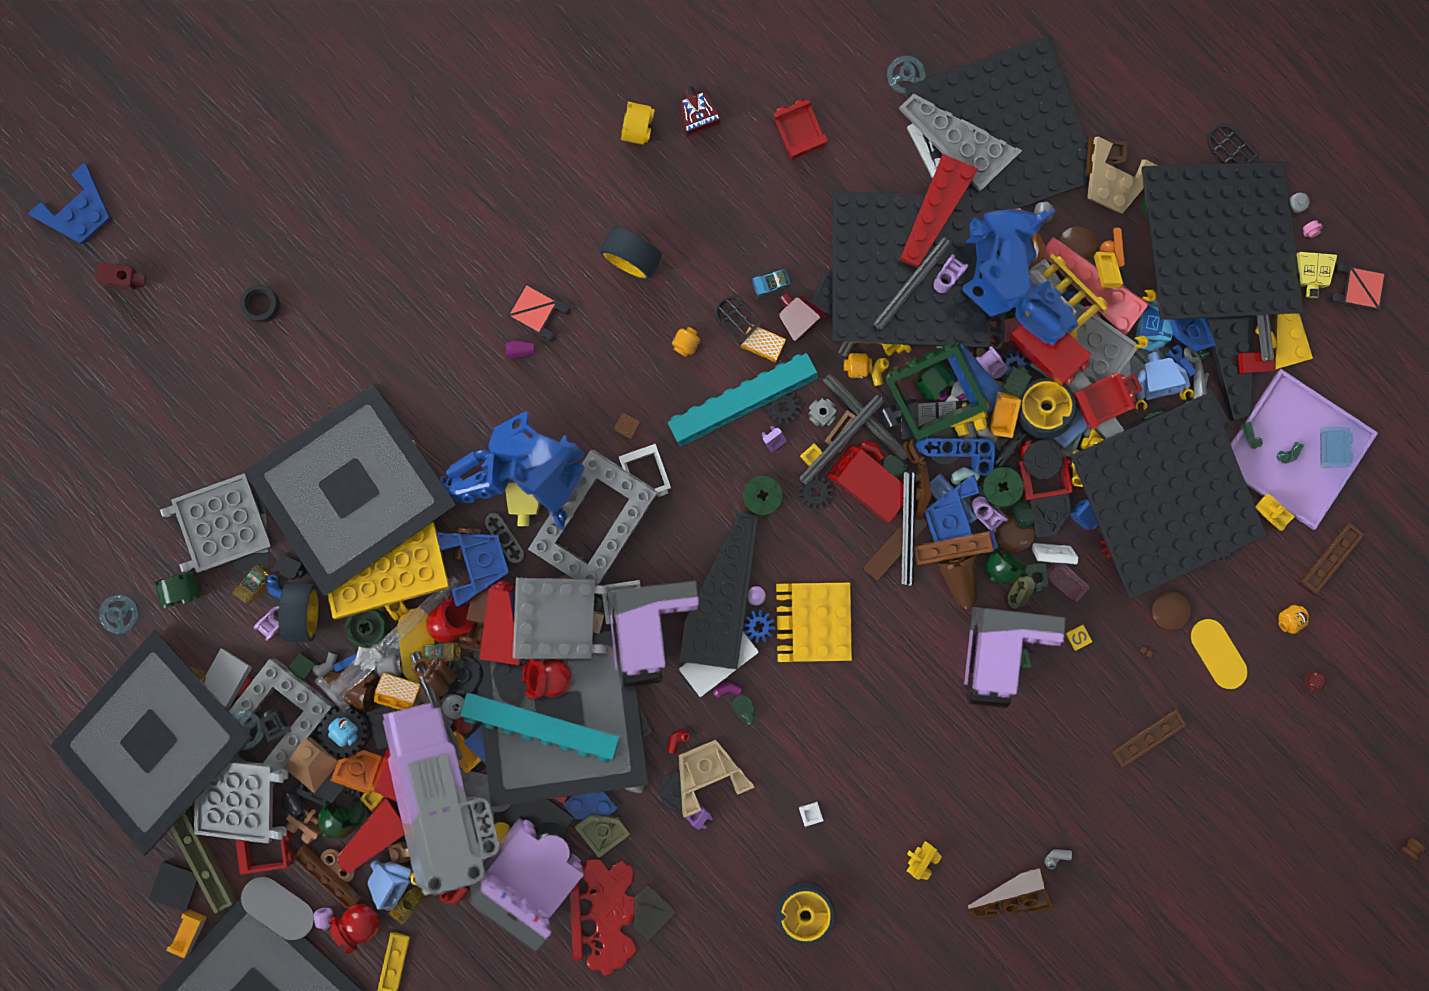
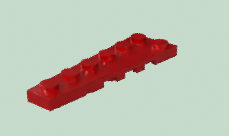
[900,154,978,268]

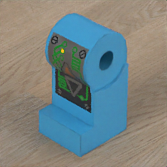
[752,269,791,298]

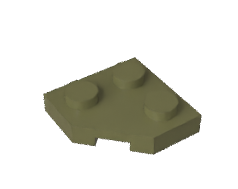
[575,814,630,858]

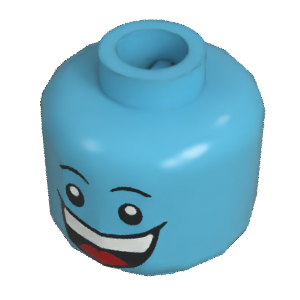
[328,717,358,747]

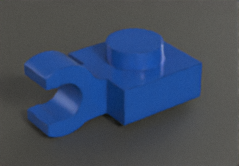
[1165,345,1196,378]

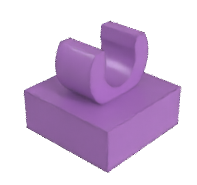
[762,426,787,453]
[686,804,713,830]

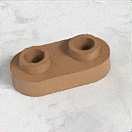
[320,848,356,882]

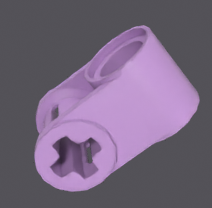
[934,254,969,293]
[976,346,1007,379]
[971,496,1009,533]
[254,606,279,642]

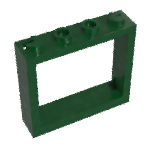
[886,342,990,441]

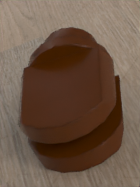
[903,438,928,468]

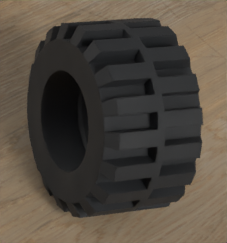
[318,706,372,757]

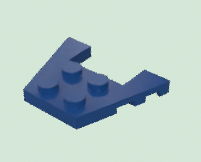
[28,163,111,244]
[924,475,999,549]
[436,532,509,607]

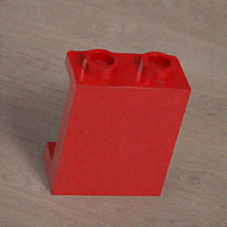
[773,99,828,160]
[1073,373,1136,429]

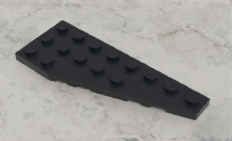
[679,512,758,670]

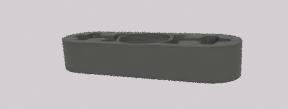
[485,513,525,563]

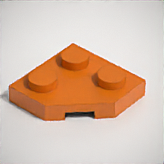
[331,750,382,794]

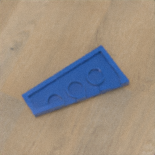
[947,344,1007,413]

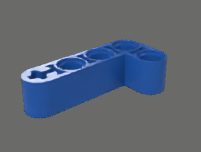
[916,437,995,476]

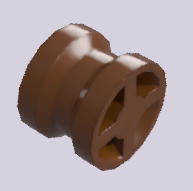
[1400,837,1427,862]

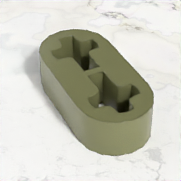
[1008,576,1035,609]

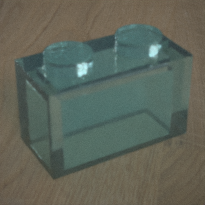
[1320,427,1353,468]

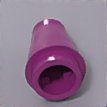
[505,340,534,359]

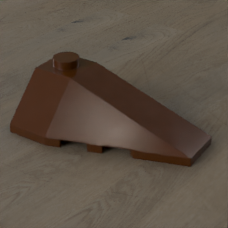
[968,868,1054,919]

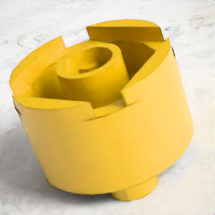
[621,102,655,145]

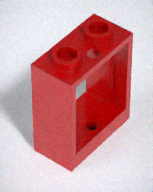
[1016,454,1074,501]
[235,825,294,874]

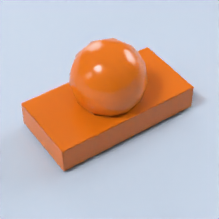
[1099,228,1125,269]

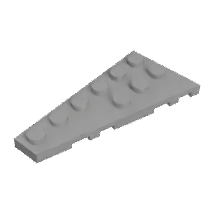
[899,94,1022,192]

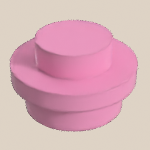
[1303,221,1323,238]

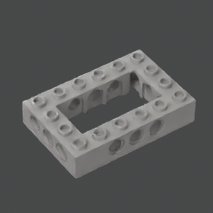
[528,450,658,585]
[229,658,336,787]

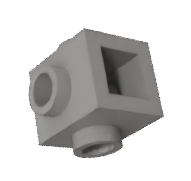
[808,398,836,427]

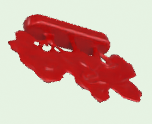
[569,859,644,977]

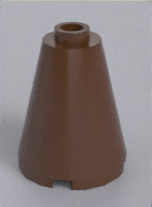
[938,555,977,609]
[324,672,380,712]

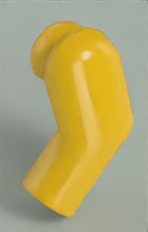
[871,358,889,386]

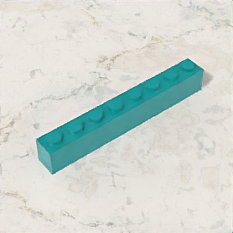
[668,353,818,447]
[460,693,620,763]

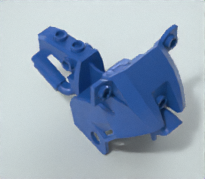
[962,208,1079,345]
[446,412,585,530]

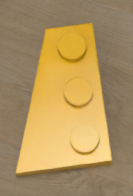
[1274,314,1313,369]

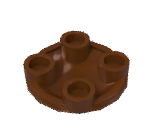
[1059,226,1097,261]
[995,514,1035,553]
[1152,591,1191,630]

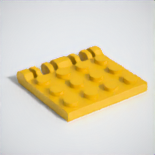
[776,583,852,662]

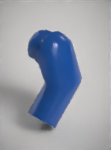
[266,574,282,599]

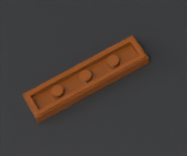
[914,531,994,565]

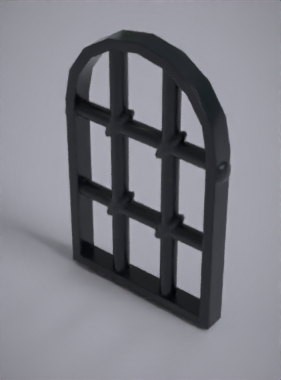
[1207,124,1258,164]
[716,296,762,345]

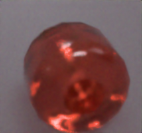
[1304,671,1327,692]

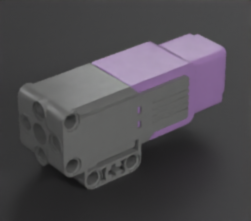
[383,703,499,895]

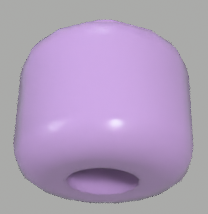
[747,586,766,605]
[313,908,334,930]

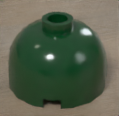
[986,547,1026,584]
[318,801,359,839]

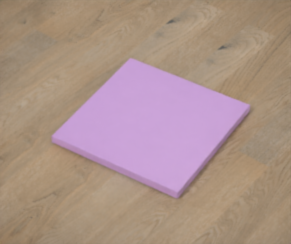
[1230,369,1378,530]

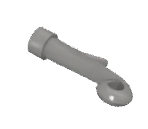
[1183,347,1209,399]

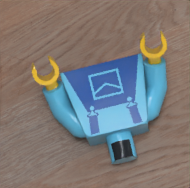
[1134,290,1174,351]

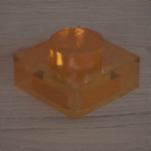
[614,413,640,439]

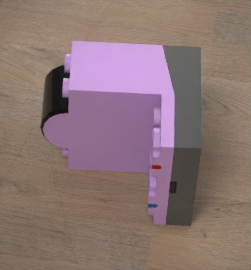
[607,581,698,688]
[964,607,1065,709]
[470,818,584,951]

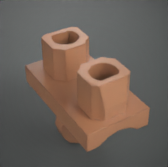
[286,809,322,844]

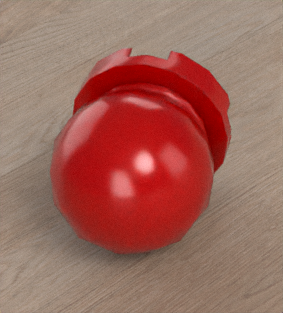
[426,597,474,644]
[522,659,573,698]
[328,904,380,954]

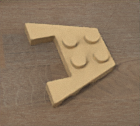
[1087,137,1158,214]
[679,740,754,817]

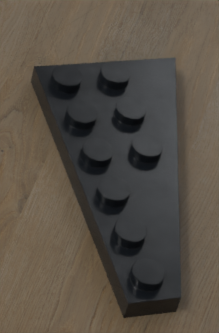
[1206,316,1254,421]

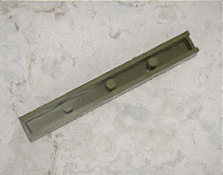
[170,808,238,914]

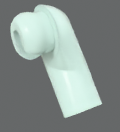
[951,467,980,485]

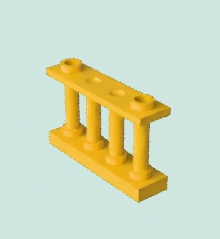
[1041,253,1107,341]

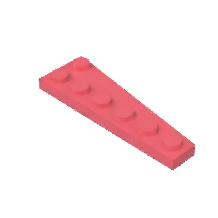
[1044,237,1149,336]

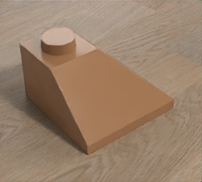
[284,737,338,793]

